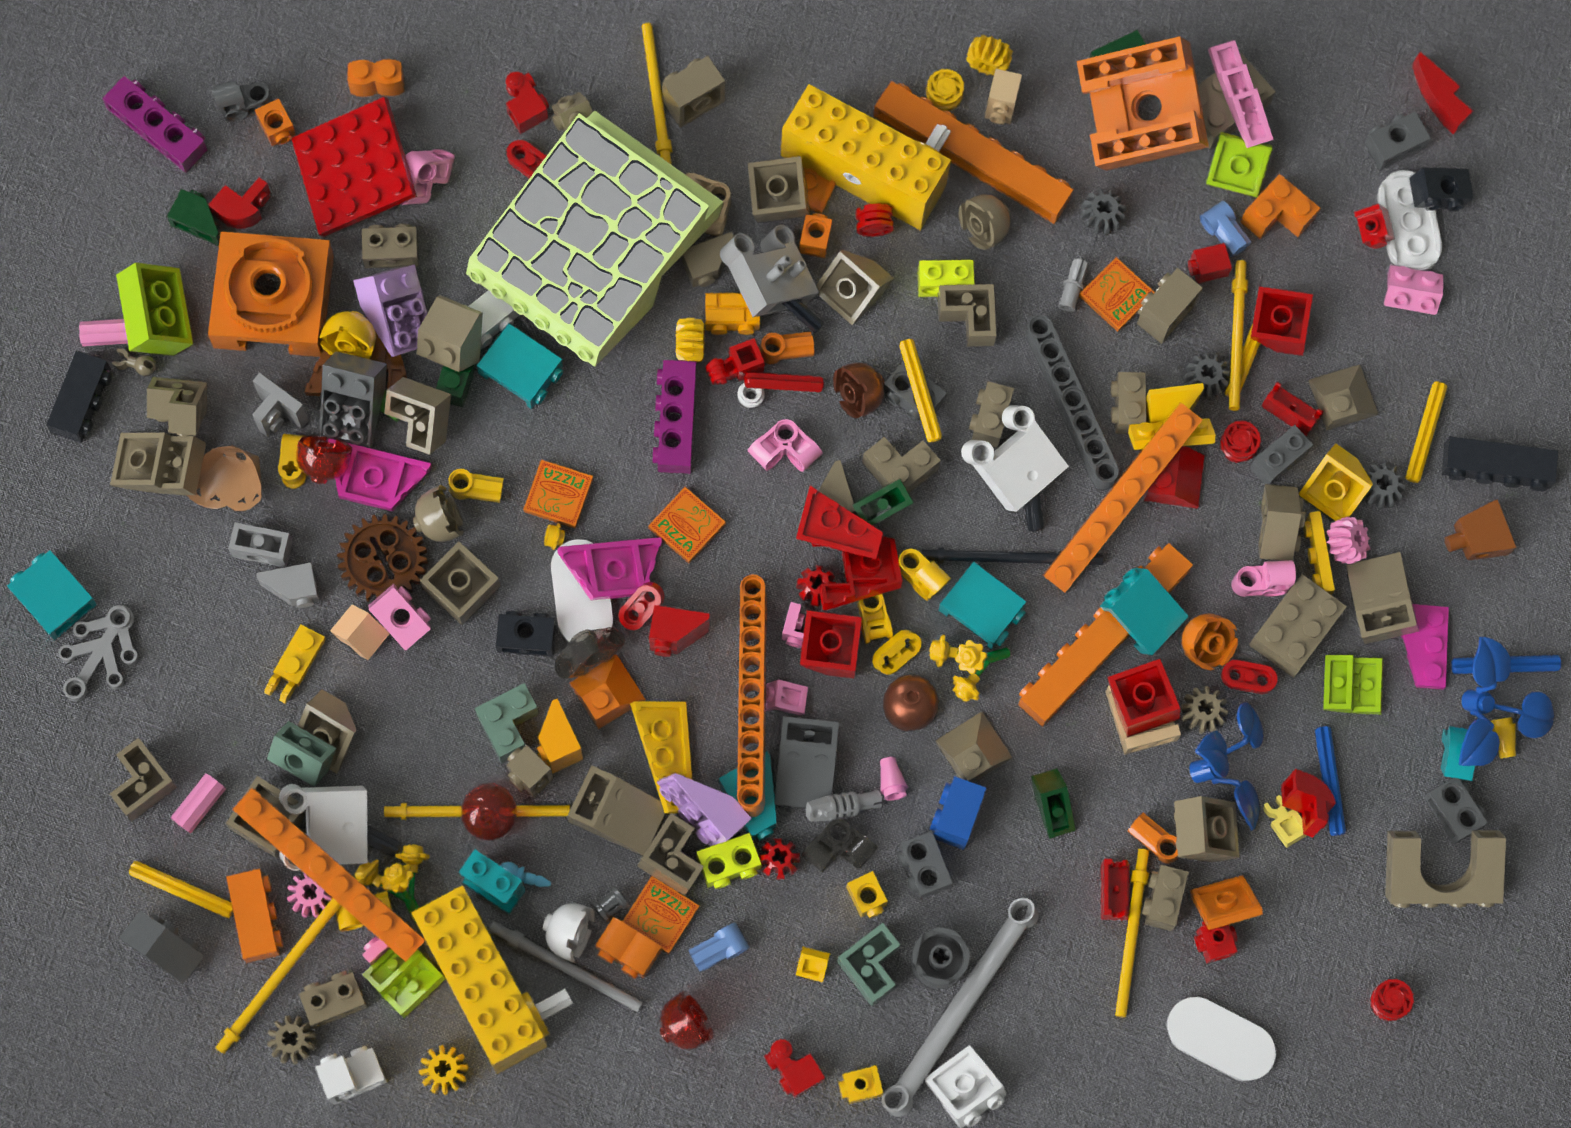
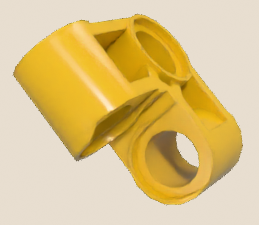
[898,549,951,601]

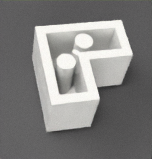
[315,1046,387,1105]

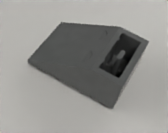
[319,351,387,449]
[775,717,839,808]

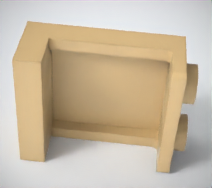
[1106,686,1181,755]

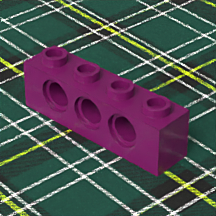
[102,76,207,173]
[653,360,696,474]

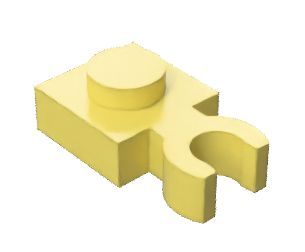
[1263,795,1306,848]

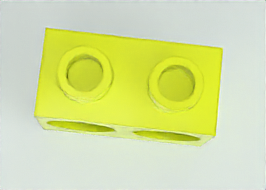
[917,260,974,297]
[696,833,761,889]

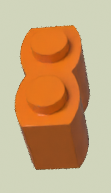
[348,59,404,97]
[595,917,662,979]

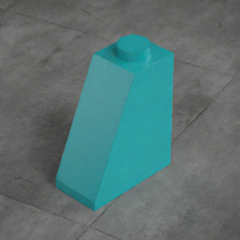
[718,751,776,841]

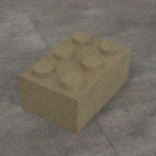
[1198,53,1275,149]
[1249,574,1347,678]

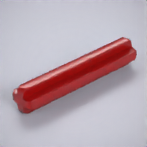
[744,372,824,392]

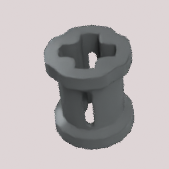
[591,887,629,924]

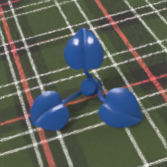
[1459,637,1554,766]
[1190,702,1263,831]

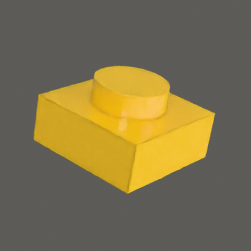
[796,947,830,982]

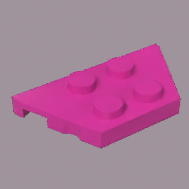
[328,439,432,511]
[557,537,662,601]

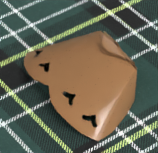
[187,445,262,511]

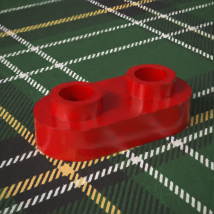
[506,140,546,179]
[619,582,665,630]
[1221,660,1277,694]

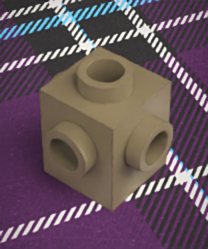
[551,92,593,132]

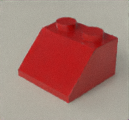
[1250,286,1313,356]
[1144,446,1205,509]
[649,605,710,657]
[800,610,862,679]
[1108,659,1181,737]

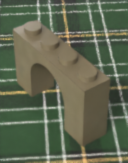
[1385,830,1506,908]

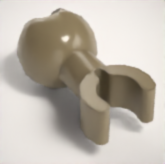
[112,348,156,376]

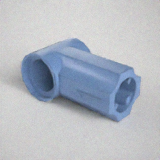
[1200,201,1251,257]
[689,922,750,972]

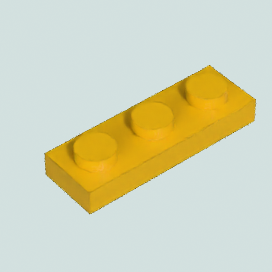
[1128,418,1216,450]
[1303,511,1335,595]

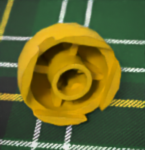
[320,311,376,359]

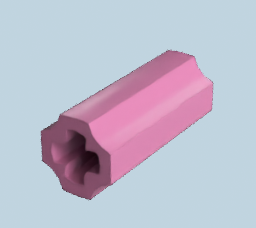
[79,319,128,347]
[171,773,226,833]

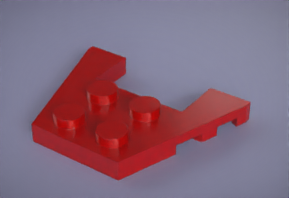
[811,536,902,610]

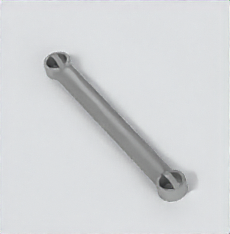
[882,898,1039,1117]

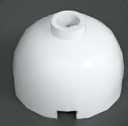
[543,903,595,962]

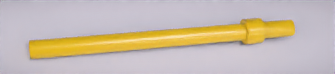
[642,23,672,165]
[1229,260,1248,411]
[1115,849,1149,1018]

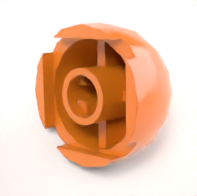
[1181,613,1238,670]

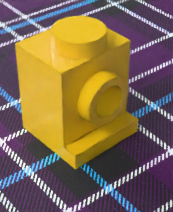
[838,1065,883,1104]

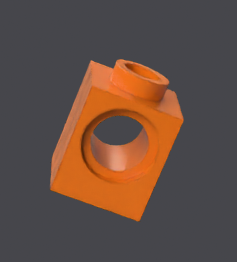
[255,98,296,146]
[799,213,832,258]

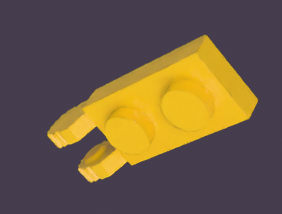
[264,624,326,704]

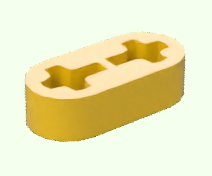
[872,629,921,675]

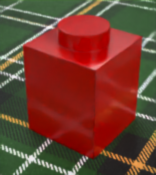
[1188,243,1232,284]

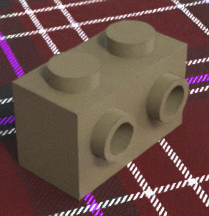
[362,224,419,268]
[1110,372,1146,434]
[969,381,1014,448]
[507,745,554,798]
[1142,865,1189,931]
[299,971,367,1029]

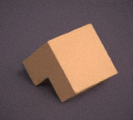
[330,605,390,660]

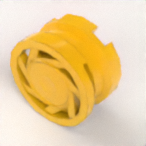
[926,69,964,111]

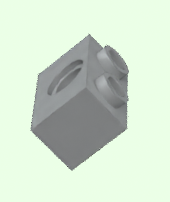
[228,522,293,567]

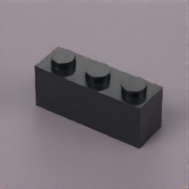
[46,351,113,443]

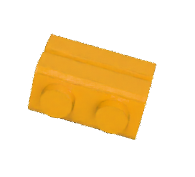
[705,293,760,335]

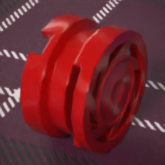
[855,203,894,237]
[1220,421,1261,463]
[1370,979,1414,1021]

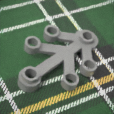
[58,605,139,702]

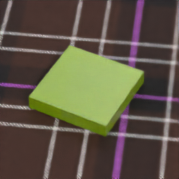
[1206,132,1273,197]

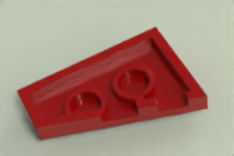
[796,486,884,560]

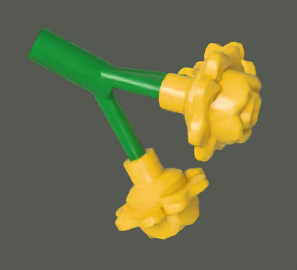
[929,635,1010,702]
[355,844,430,923]

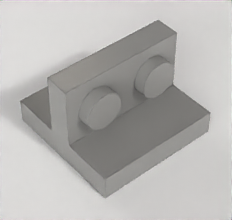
[252,373,309,437]

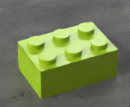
[116,262,193,356]

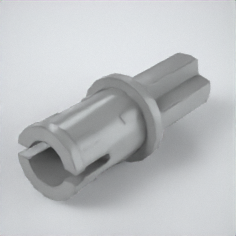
[1058,258,1088,312]

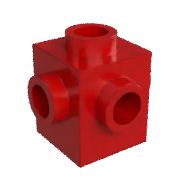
[1194,921,1238,964]

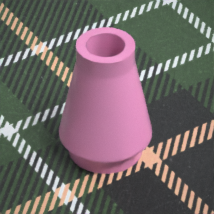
[880,757,908,801]

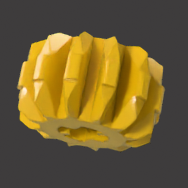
[966,35,1013,76]
[676,317,705,362]
[419,1045,468,1095]

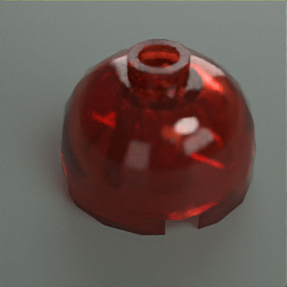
[296,435,352,484]
[461,783,517,841]
[659,991,713,1050]

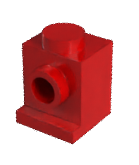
[1354,204,1395,249]

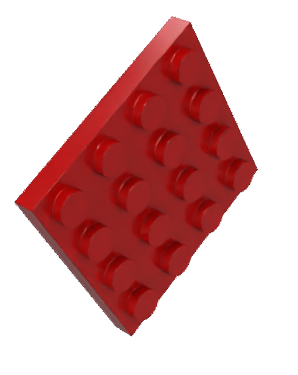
[291,97,417,237]

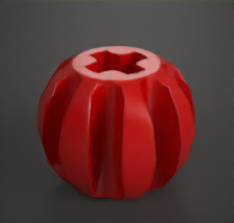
[796,565,836,606]
[758,838,801,880]

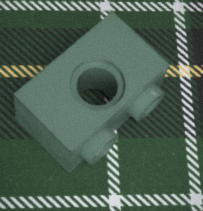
[267,721,336,787]

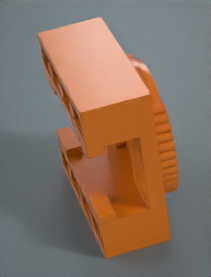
[1077,36,1209,171]
[208,232,334,357]

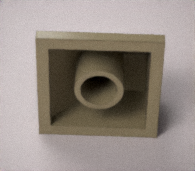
[816,250,894,325]
[1308,364,1378,430]
[298,689,357,774]
[935,712,1013,783]

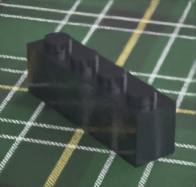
[1441,436,1558,491]

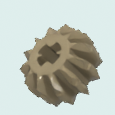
[1180,686,1228,734]
[267,1015,316,1065]

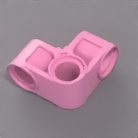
[401,149,455,205]
[748,419,823,472]
[1231,560,1296,597]

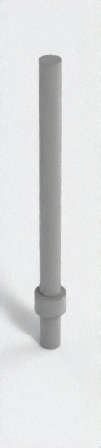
[489,921,643,1012]

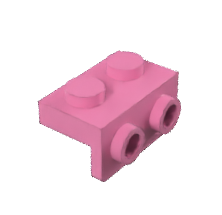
[1384,265,1443,315]

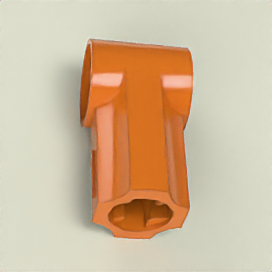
[759,332,814,364]
[1127,813,1178,864]

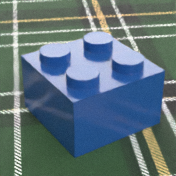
[930,776,986,850]

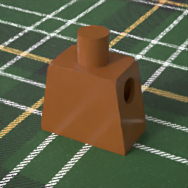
[1444,499,1516,560]

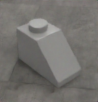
[256,563,319,608]

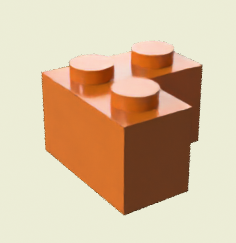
[1240,174,1320,239]

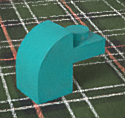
[1440,726,1475,781]

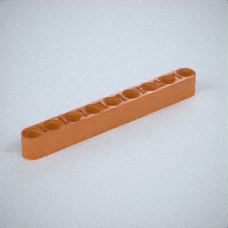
[737,574,767,817]

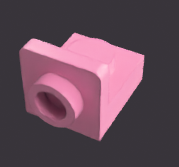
[782,602,805,648]
[766,680,808,715]
[362,937,389,965]

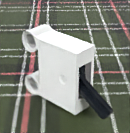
[961,405,1069,532]
[279,784,401,871]

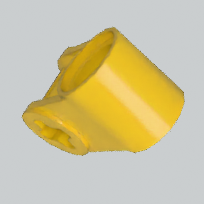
[278,433,313,489]
[858,594,893,644]

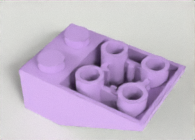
[353,265,427,357]
[656,773,751,846]

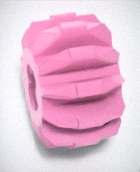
[1326,517,1371,564]
[287,873,333,918]

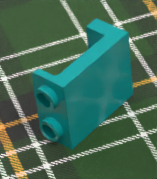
[477,324,564,409]
[7,550,97,641]
[938,562,1026,649]
[1100,568,1189,655]
[459,849,525,915]

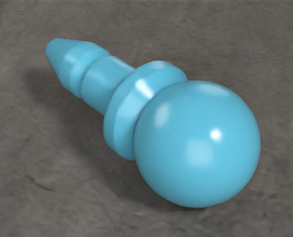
[500,862,551,887]

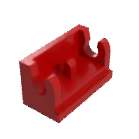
[1261,381,1323,436]
[1101,859,1129,920]

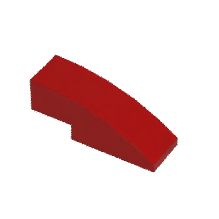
[1412,52,1473,135]

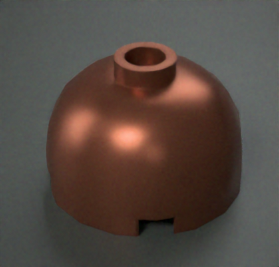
[833,362,885,418]
[883,675,939,731]

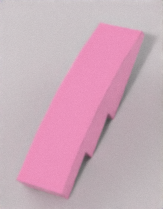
[1208,40,1273,148]

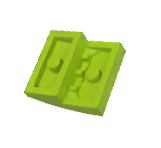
[1323,655,1383,715]
[362,948,445,1018]

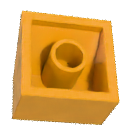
[536,698,583,774]

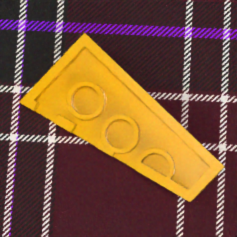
[630,701,692,814]

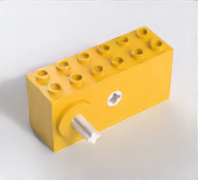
[781,84,951,230]
[412,885,573,1074]

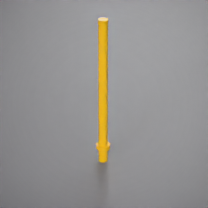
[384,803,570,820]
[215,898,341,1054]

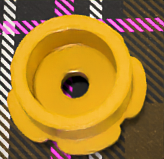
[544,523,565,550]

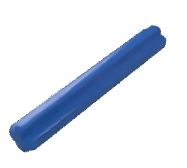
[1451,655,1561,674]
[1315,726,1346,836]

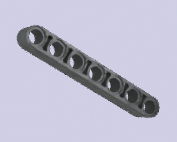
[1026,314,1119,490]

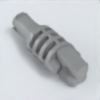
[806,790,882,821]

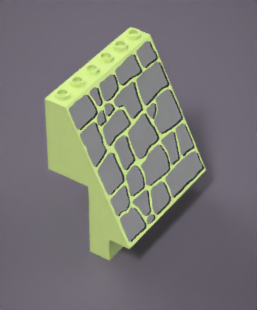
[466,111,723,367]

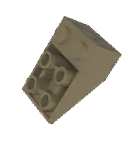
[1346,552,1419,644]
[567,765,665,856]

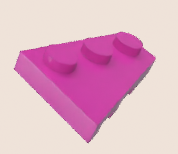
[1401,604,1449,690]

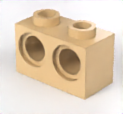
[985,69,1022,124]

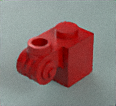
[506,72,549,134]
[705,338,765,385]
[764,1039,825,1098]

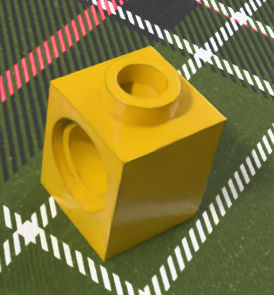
[846,871,888,919]

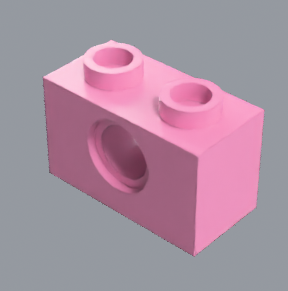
[368,584,431,651]

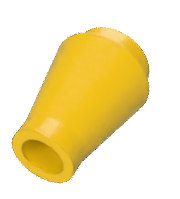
[1491,717,1517,759]

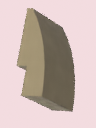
[110,433,206,495]

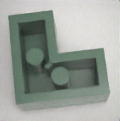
[474,683,539,764]
[837,923,900,1007]

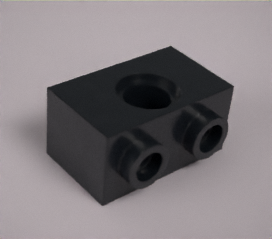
[1409,167,1474,211]
[496,611,555,657]

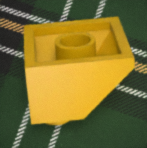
[1146,383,1204,423]
[1299,443,1373,521]

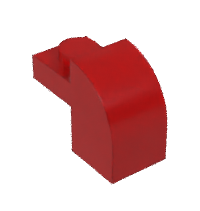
[208,177,271,229]
[1281,769,1336,838]

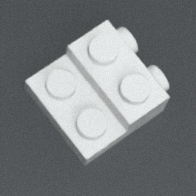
[924,1045,1006,1128]

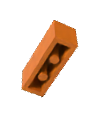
[226,869,283,963]

